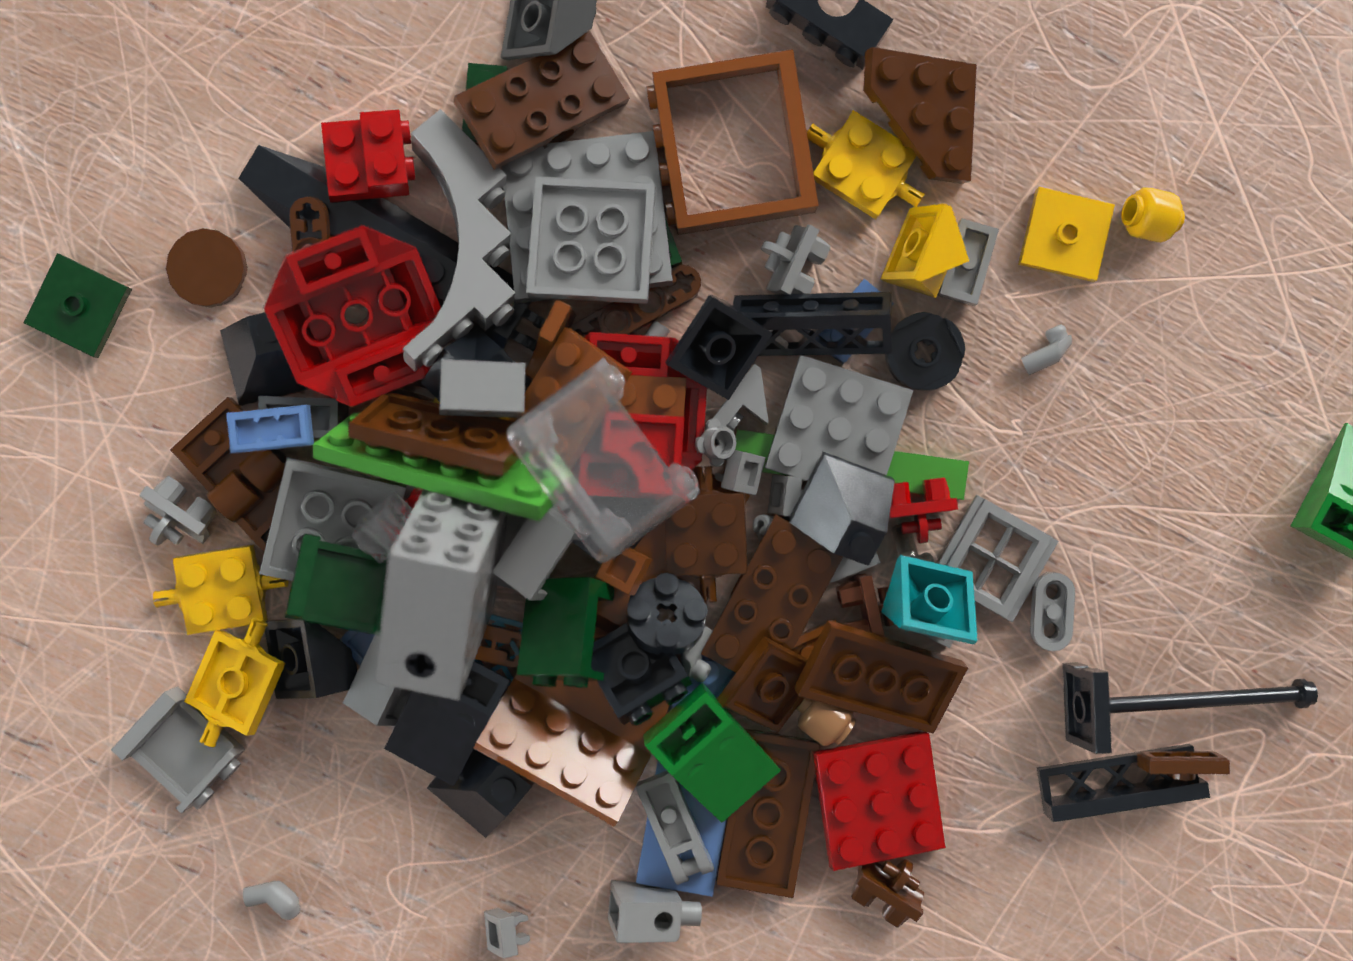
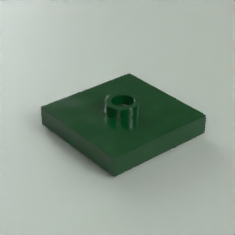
[23,253,132,358]

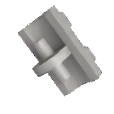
[761,225,831,295]
[139,476,217,546]

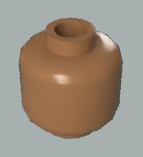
[796,698,856,746]

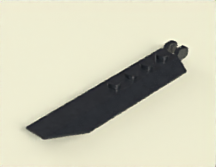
[238,145,546,352]

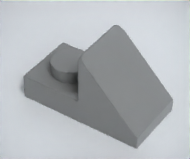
[712,363,769,431]

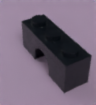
[766,0,894,70]

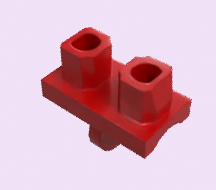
[889,477,958,544]

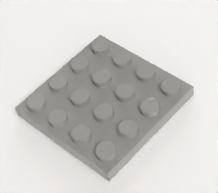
[502,131,673,304]

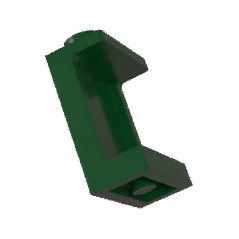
[284,534,389,636]
[517,577,615,688]

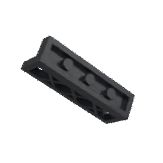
[733,292,892,356]
[1037,744,1210,822]

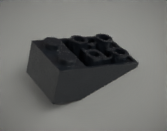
[384,661,511,786]

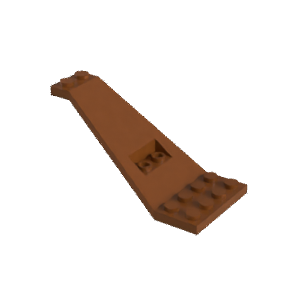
[474,466,750,827]

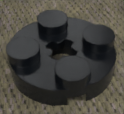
[885,312,965,391]
[626,573,708,655]

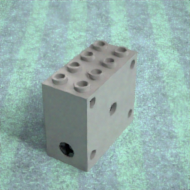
[375,489,508,700]

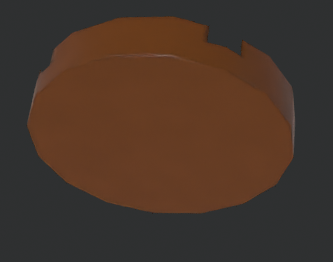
[166,228,248,308]

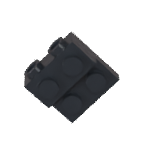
[591,623,692,726]

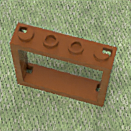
[646,49,819,235]

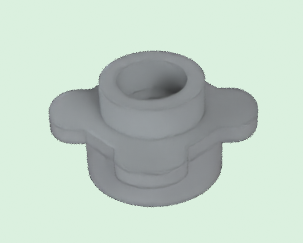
[695,419,736,466]

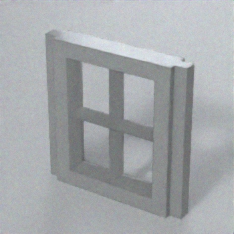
[938,495,1059,622]

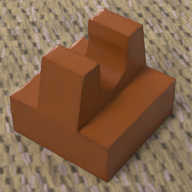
[596,540,652,595]

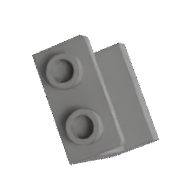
[111,686,245,814]

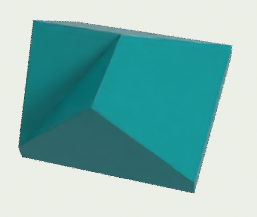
[881,555,978,645]

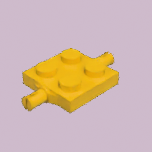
[807,110,925,220]
[153,544,289,635]
[184,618,286,747]

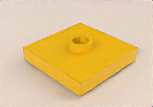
[1018,187,1115,282]

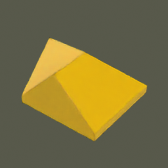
[880,203,969,298]

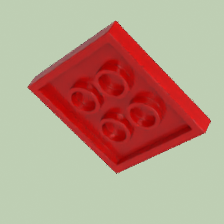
[813,731,946,871]

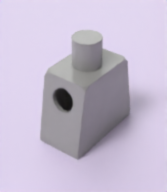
[608,880,702,943]

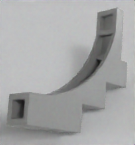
[403,109,515,372]

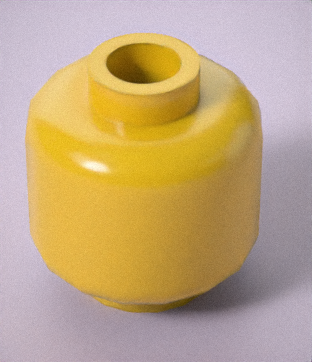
[1121,187,1185,243]

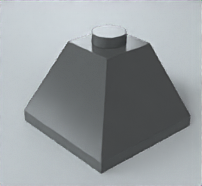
[500,0,597,61]

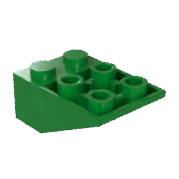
[1290,423,1353,559]
[643,682,781,823]

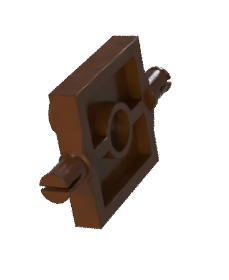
[664,466,748,602]

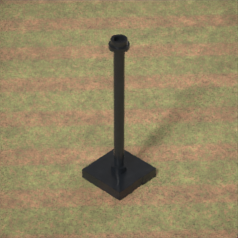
[1062,662,1318,754]

